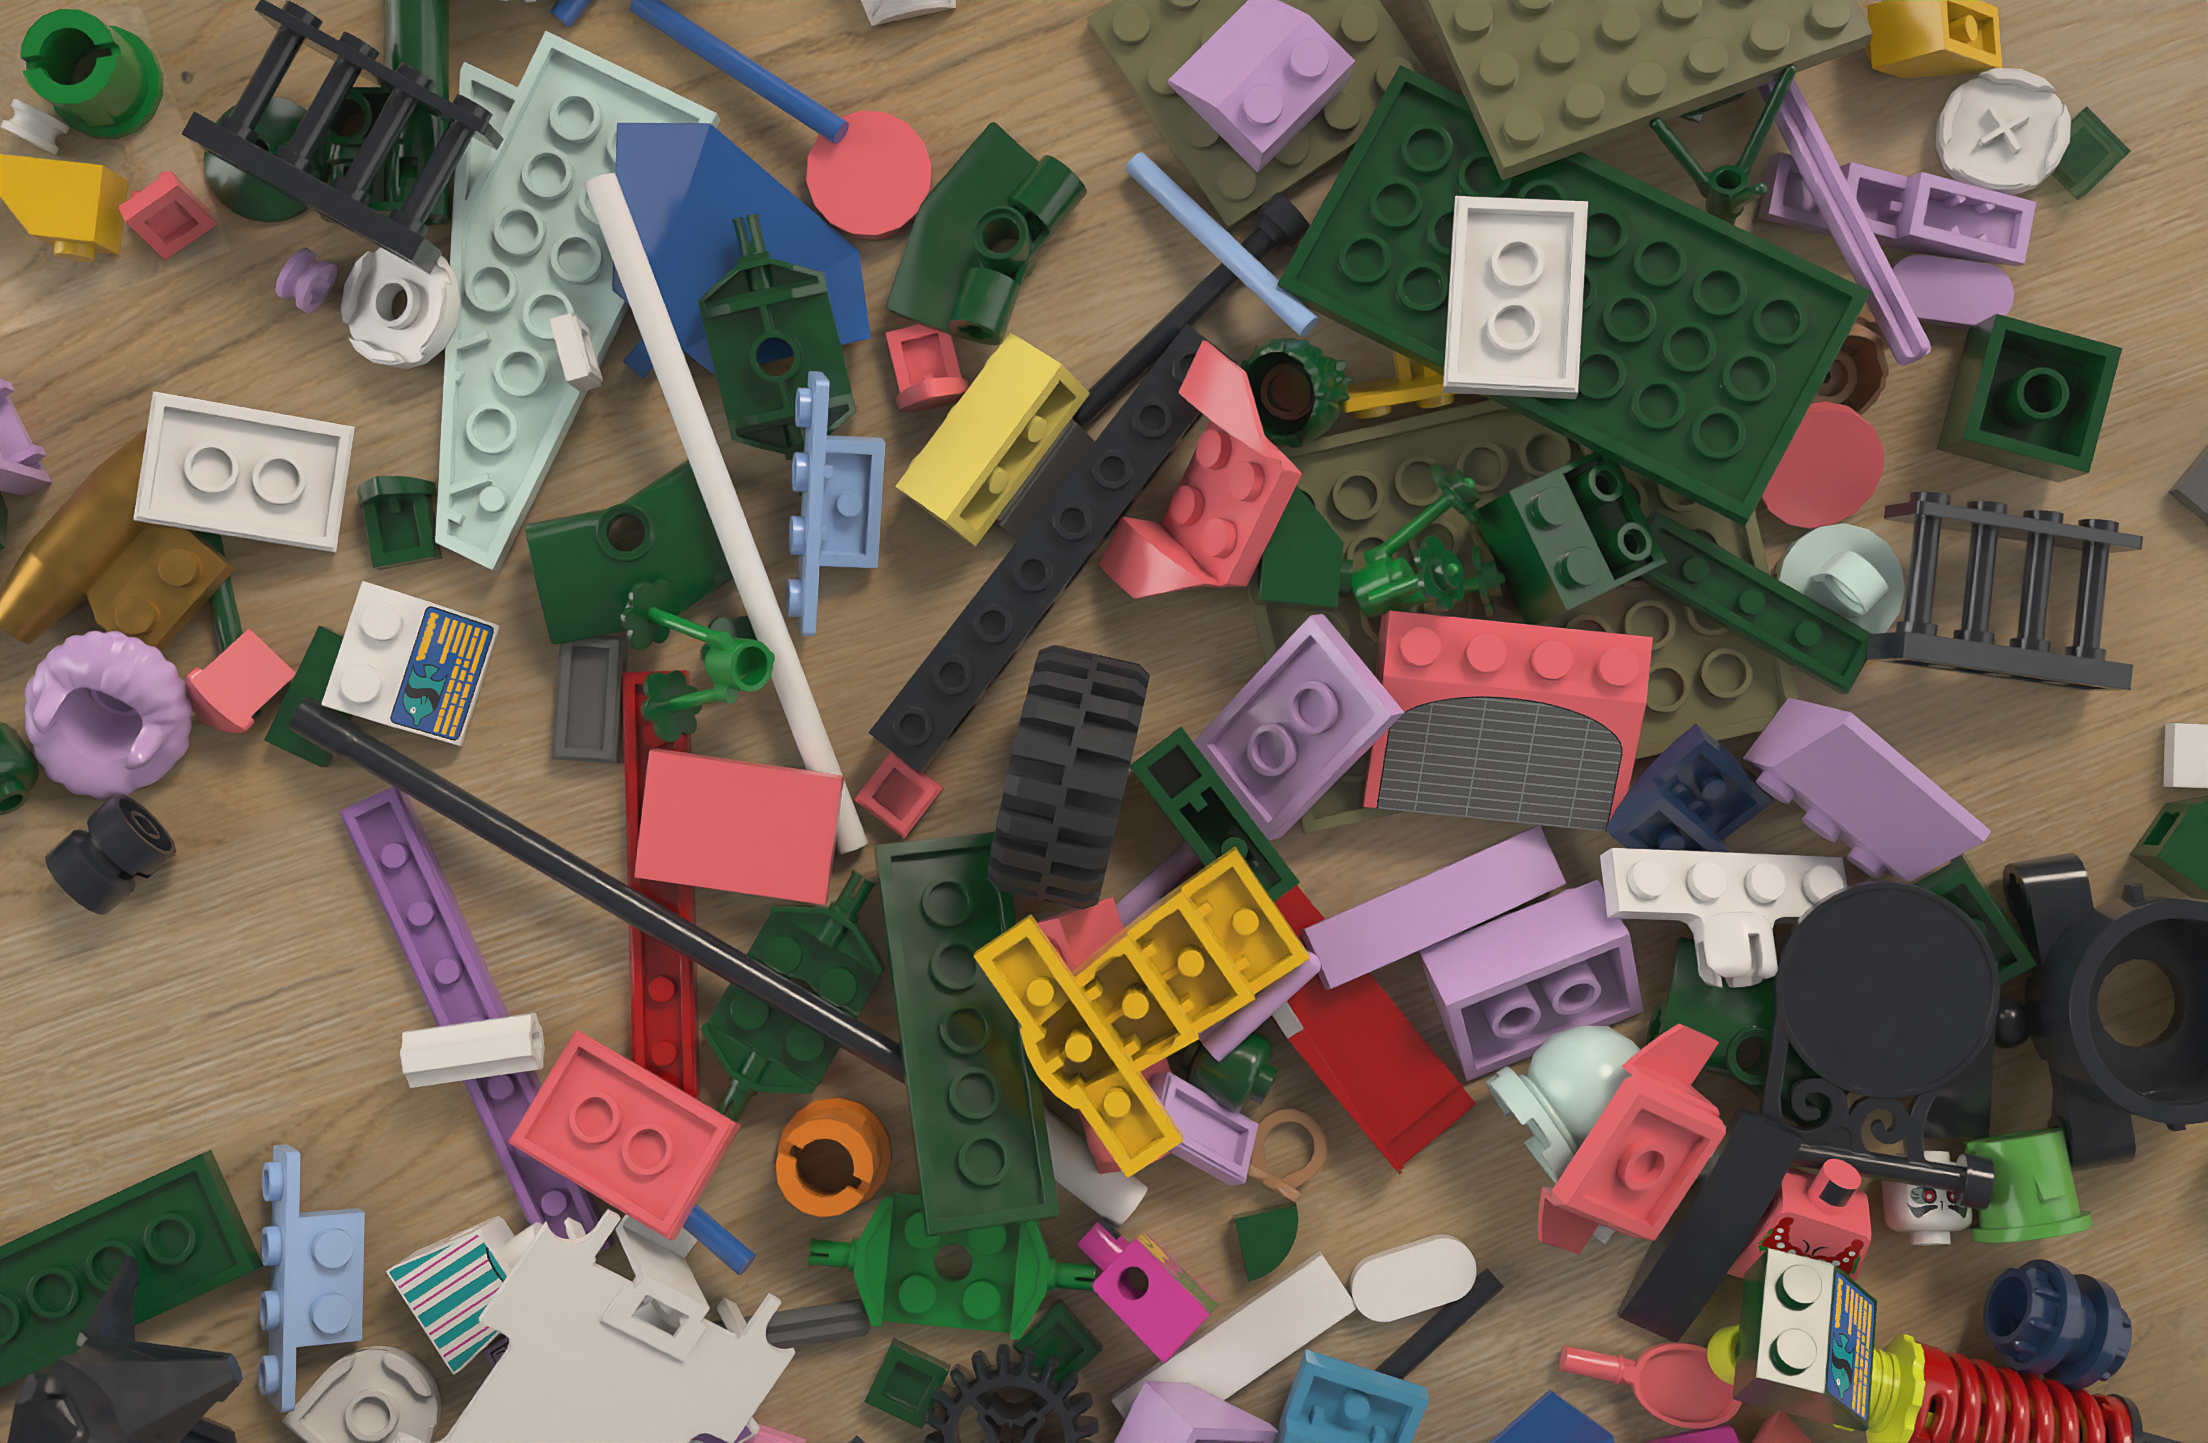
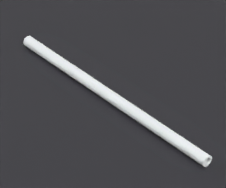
[584,173,868,854]

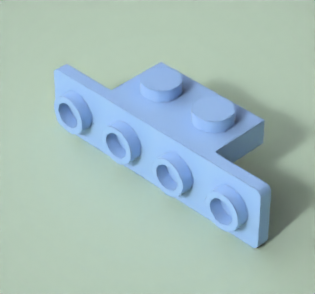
[785,371,885,636]
[258,1144,365,1413]

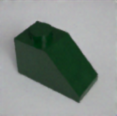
[1255,485,1353,612]

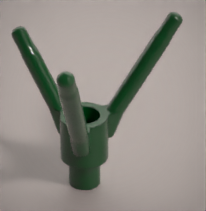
[1649,65,1797,226]

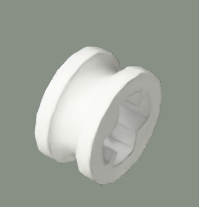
[0,99,70,156]

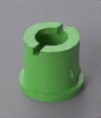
[1963,1128,2093,1243]

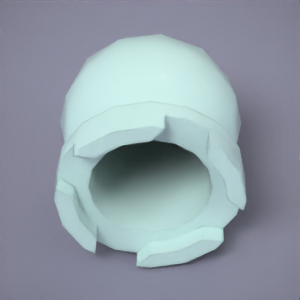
[1485,1025,1640,1184]

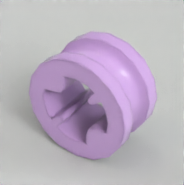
[275,247,338,313]

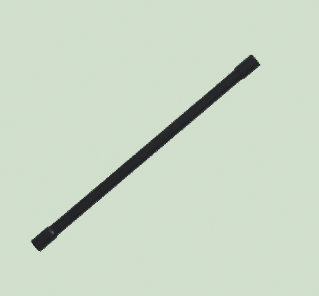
[289,696,905,1085]

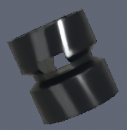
[45,794,177,915]

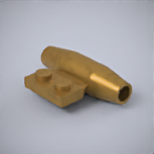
[0,428,236,652]

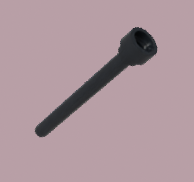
[1072,192,1310,425]

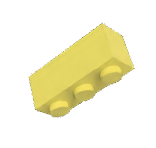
[895,332,1090,547]

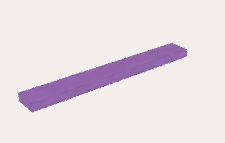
[339,786,615,1253]

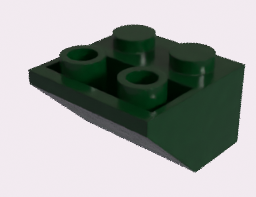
[1477,452,1667,625]

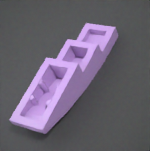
[1757,152,2036,266]
[1300,825,1566,990]

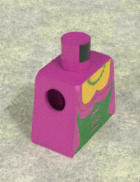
[1077,1217,1219,1363]

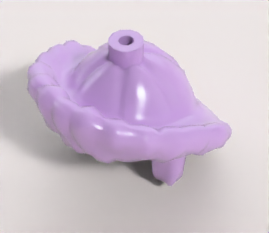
[25,631,193,800]

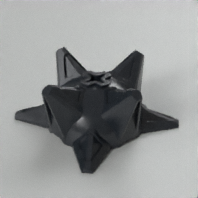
[7,1255,243,1443]

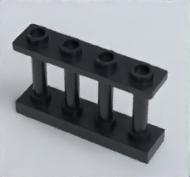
[182,0,504,275]
[1866,492,2143,691]

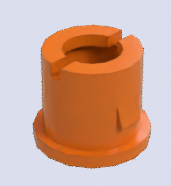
[775,1096,892,1217]

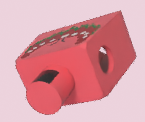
[1727,1159,1872,1282]

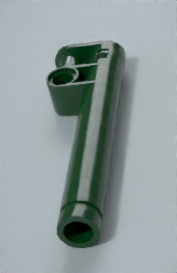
[320,0,450,226]

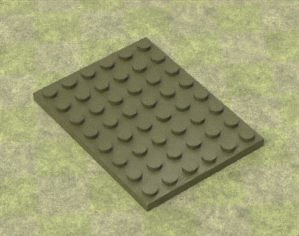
[1247,399,1799,834]

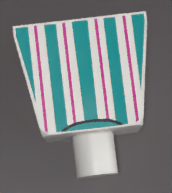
[386,1216,543,1375]

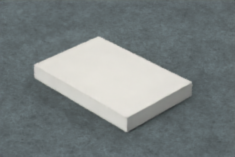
[1443,196,1588,399]
[133,391,355,553]

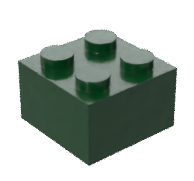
[1937,314,2122,483]

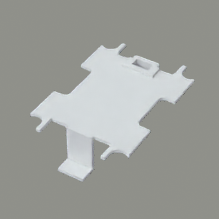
[392,1209,796,1443]

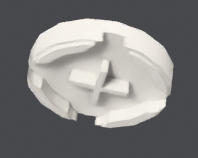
[1935,68,2071,196]

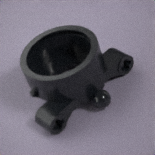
[1995,853,2208,1172]

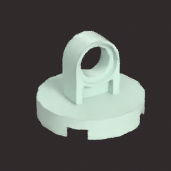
[1774,523,1905,634]

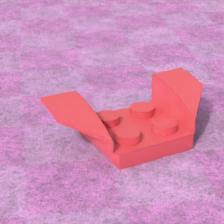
[1099,340,1302,599]
[1538,1024,1726,1255]

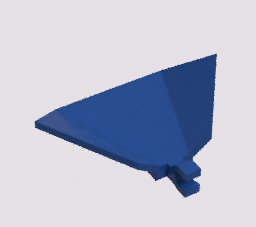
[612,123,871,379]

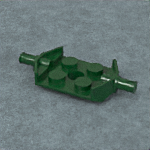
[698,214,859,497]
[701,870,886,1122]

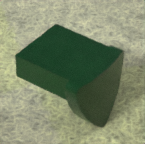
[357,476,442,570]

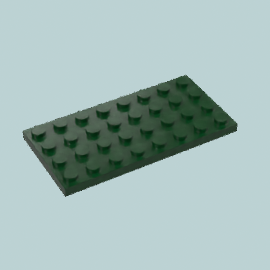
[1277,65,1871,526]

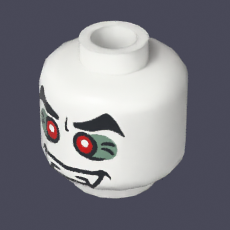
[1881,1151,1972,1246]

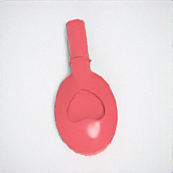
[1560,1342,1742,1429]

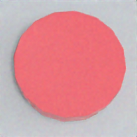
[806,111,933,240]
[1761,401,1884,529]

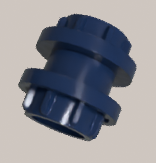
[1983,1259,2132,1390]

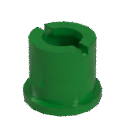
[20,9,164,139]

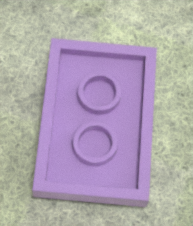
[1193,614,1404,841]

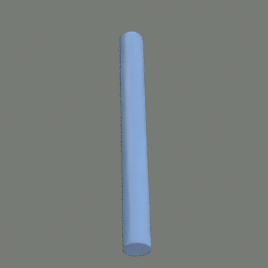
[1126,152,1319,337]

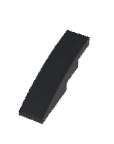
[1617,1105,1804,1342]

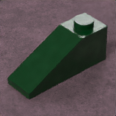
[1130,727,1300,902]

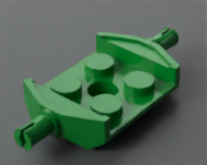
[808,1191,1096,1340]

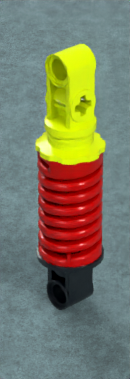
[1707,1324,2182,1443]

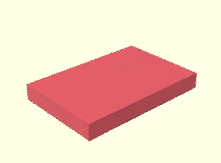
[634,748,844,905]
[508,1030,741,1240]

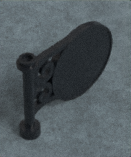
[1759,881,2000,1210]

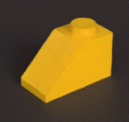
[1865,0,2002,79]
[0,154,129,262]

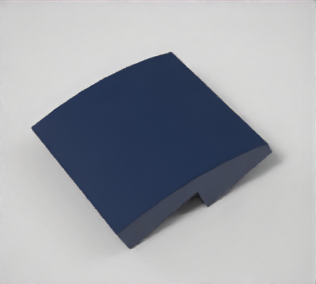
[1607,724,1775,853]

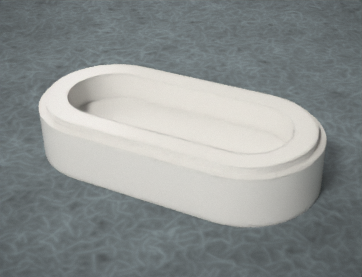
[1350,1234,1477,1322]

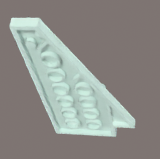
[435,31,721,572]

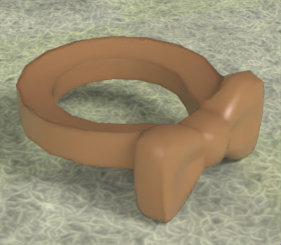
[1247,1108,1327,1202]

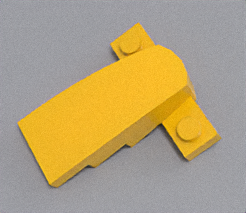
[974,847,1310,1178]

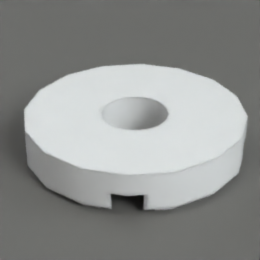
[341,248,461,370]

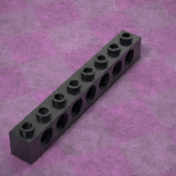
[868,324,1237,773]

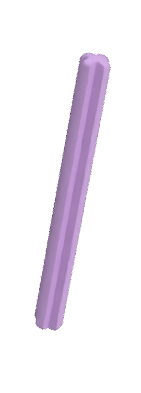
[1757,79,1931,366]

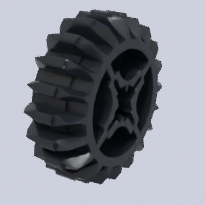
[923,1344,1099,1443]

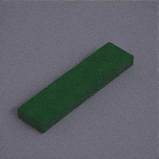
[1636,510,1872,695]

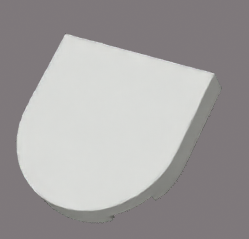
[282,1346,442,1443]

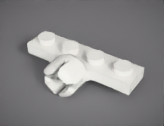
[1600,848,1847,988]

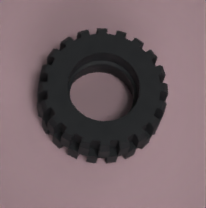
[987,645,1150,909]

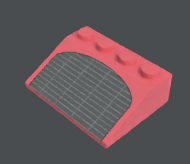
[1362,611,1653,832]

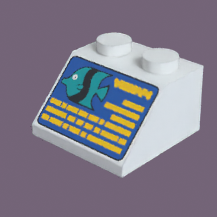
[321,581,501,746]

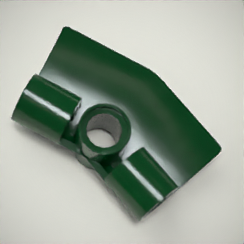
[887,122,1087,345]
[525,459,733,645]
[1646,937,1850,1128]

